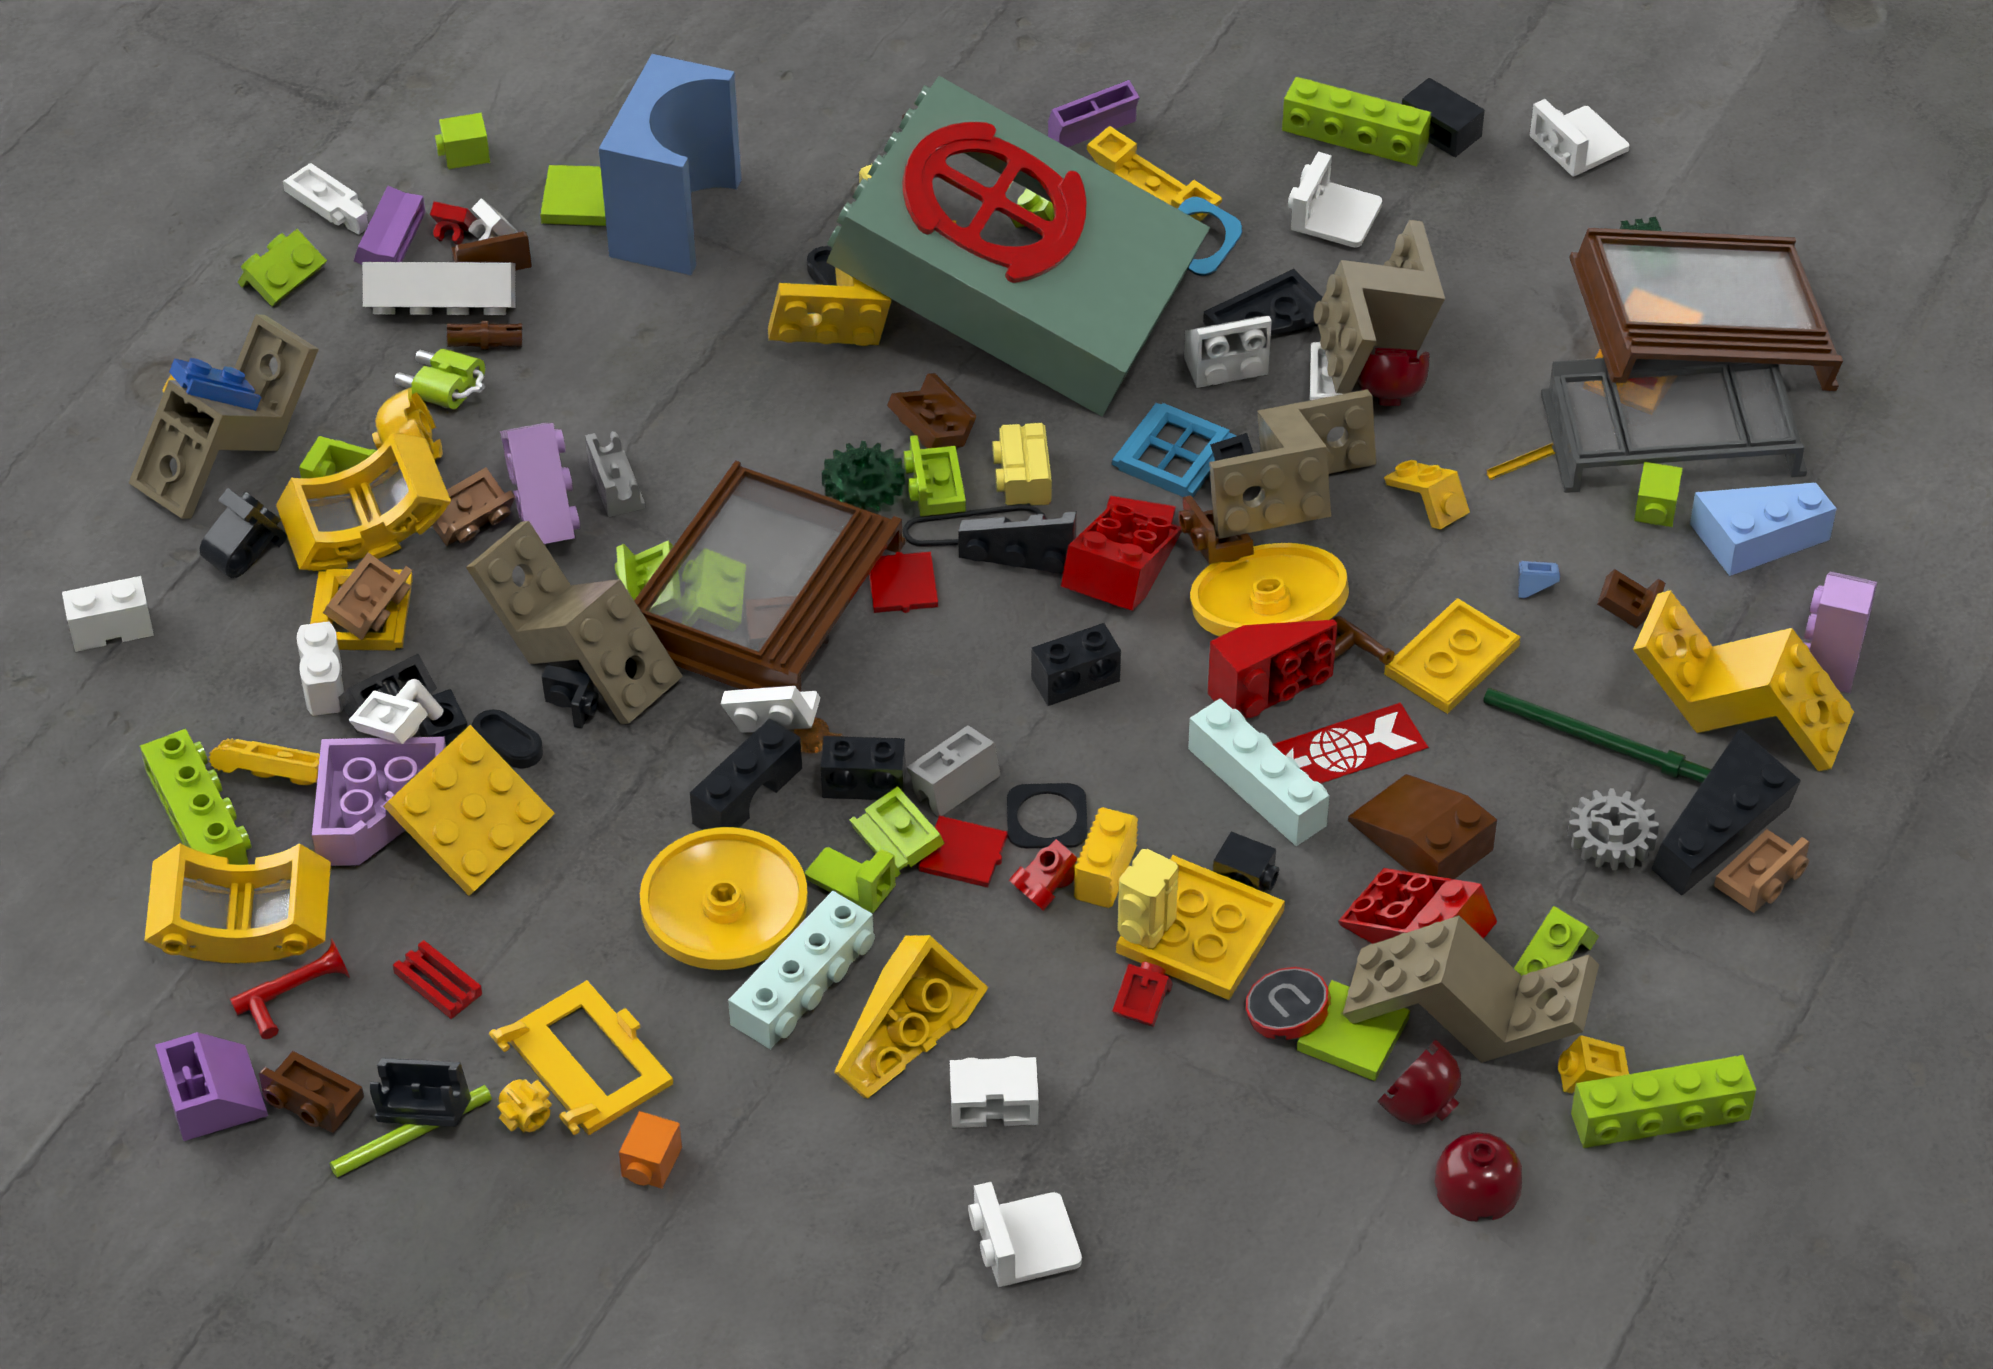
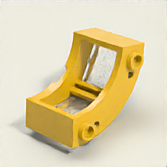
[276,433,451,571]
[144,843,331,963]

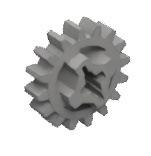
[1567,788,1659,870]

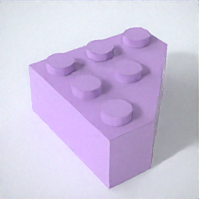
[500,423,580,544]
[1804,571,1877,693]
[312,737,446,866]

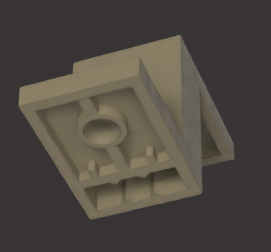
[1314,220,1445,394]
[129,314,319,519]
[1209,389,1376,539]
[466,521,683,724]
[1343,916,1599,1063]

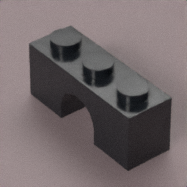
[690,718,802,830]

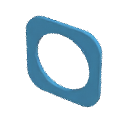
[1178,197,1242,276]

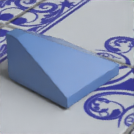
[1518,561,1560,598]

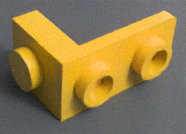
[1384,460,1470,529]

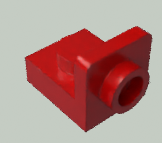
[1112,962,1173,1027]

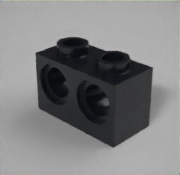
[1031,623,1121,706]
[821,736,906,800]

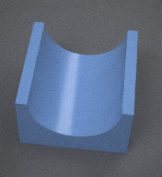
[599,54,741,275]

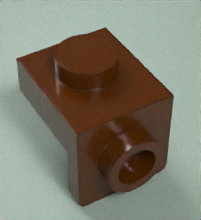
[1597,569,1666,628]

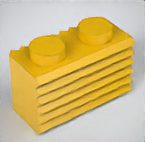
[1074,807,1138,908]

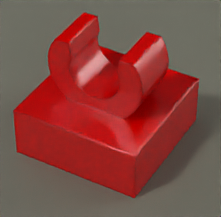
[430,201,477,245]

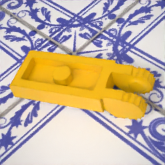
[208,738,320,785]

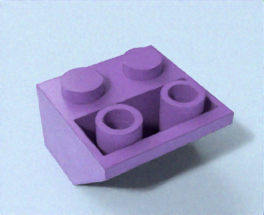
[155,1032,268,1141]

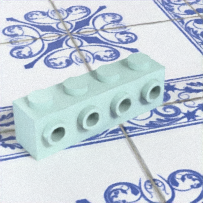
[1188,698,1329,846]
[728,891,875,1050]

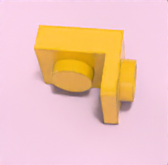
[1558,1035,1629,1094]

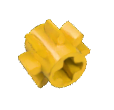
[497,1079,552,1132]

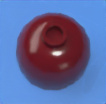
[1357,348,1430,406]
[1377,1040,1461,1125]
[1435,1132,1522,1222]

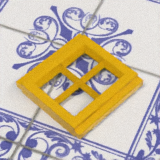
[310,569,413,651]

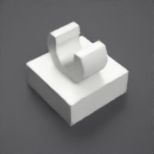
[468,198,518,241]

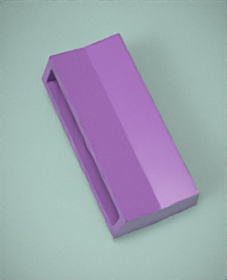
[1048,80,1140,147]
[354,186,426,264]

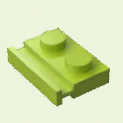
[849,786,944,877]

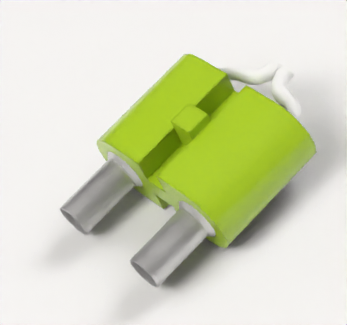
[394,349,485,409]

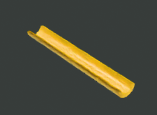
[1487,443,1555,480]

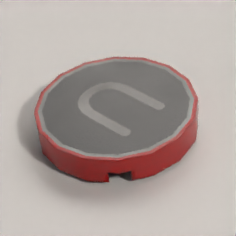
[1246,967,1331,1040]

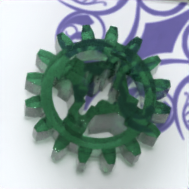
[822,441,905,512]

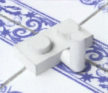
[349,679,444,744]

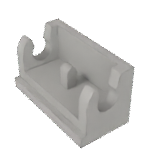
[585,431,645,517]
[907,725,1001,817]

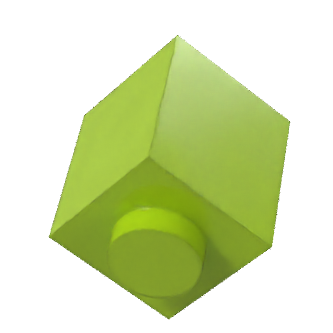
[434,112,490,169]
[1634,462,1683,527]

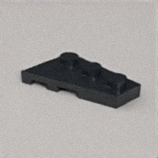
[1203,269,1323,335]
[958,511,1077,574]

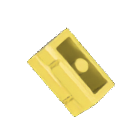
[992,423,1052,506]
[1118,849,1179,949]

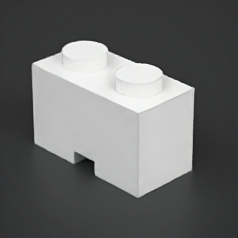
[62,576,154,652]
[950,1056,1039,1128]

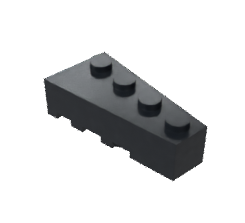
[1652,728,1801,896]

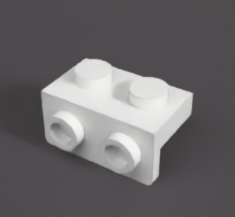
[720,686,820,733]

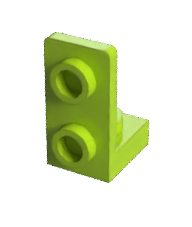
[299,436,391,485]
[805,847,896,913]
[1514,906,1599,976]

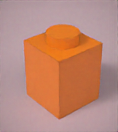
[619,1111,682,1189]

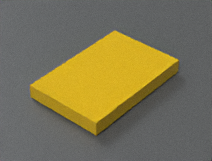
[1384,598,1521,714]

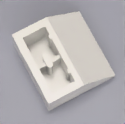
[1184,316,1272,388]

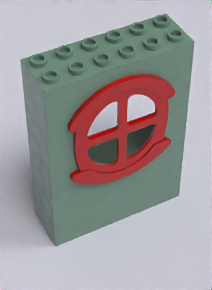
[827,76,1210,417]

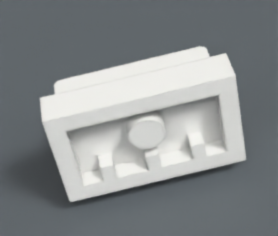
[1530,99,1629,177]

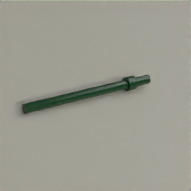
[1483,688,1711,783]

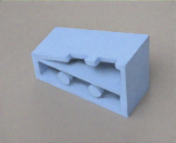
[1690,483,1836,576]

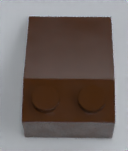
[1348,774,1497,879]

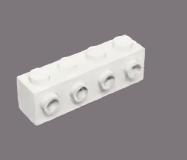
[362,262,516,315]

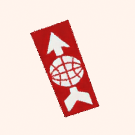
[1273,702,1429,784]

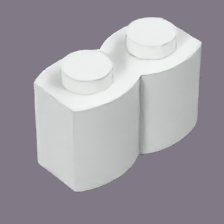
[297,621,344,716]

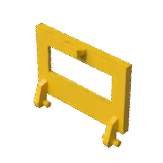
[489,980,673,1135]

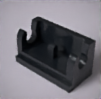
[370,1058,471,1127]

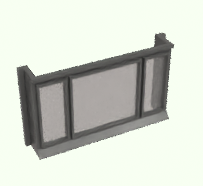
[1541,358,1807,493]

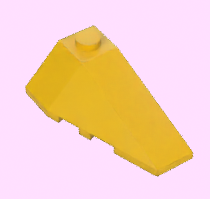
[834,935,989,1098]

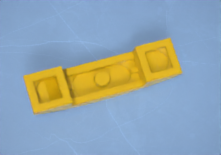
[1087,126,1222,221]

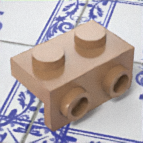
[432,467,515,546]
[323,553,412,640]
[1714,829,1810,913]

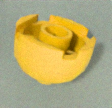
[372,388,443,460]

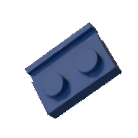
[169,358,261,411]

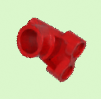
[1009,839,1078,911]

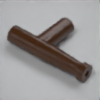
[1334,616,1395,665]

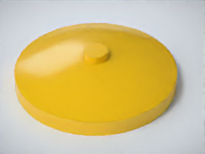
[1190,543,1349,637]
[640,827,808,970]

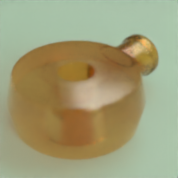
[793,717,843,753]

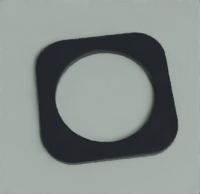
[1007,783,1088,849]

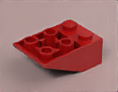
[1061,504,1182,611]
[1207,619,1337,719]
[1338,868,1497,944]

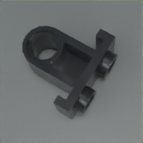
[199,488,287,578]

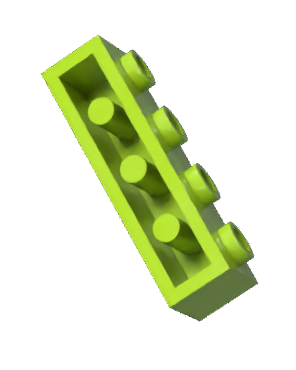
[1282,77,1431,167]
[140,729,252,865]
[1571,1055,1756,1148]

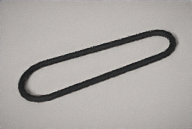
[903,504,1047,546]

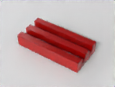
[393,940,482,1019]

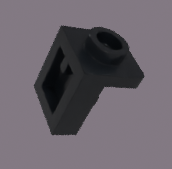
[541,665,599,729]

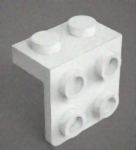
[1288,152,1382,247]
[968,1182,1082,1287]

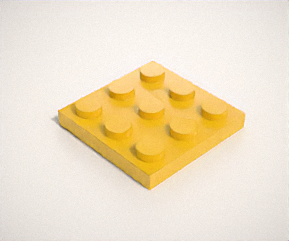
[383,725,555,896]
[1116,855,1285,1000]

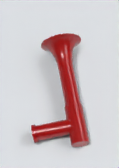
[230,938,350,1039]

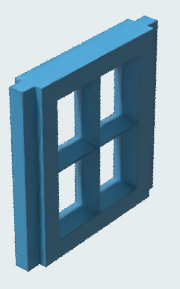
[1112,403,1236,497]

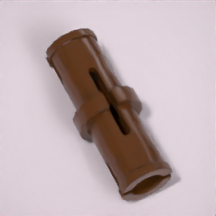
[447,321,522,350]

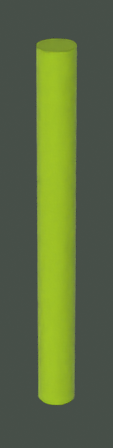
[329,1085,492,1178]

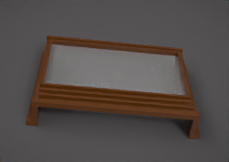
[1569,228,1843,391]
[634,460,905,692]

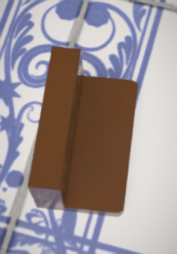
[451,231,532,271]

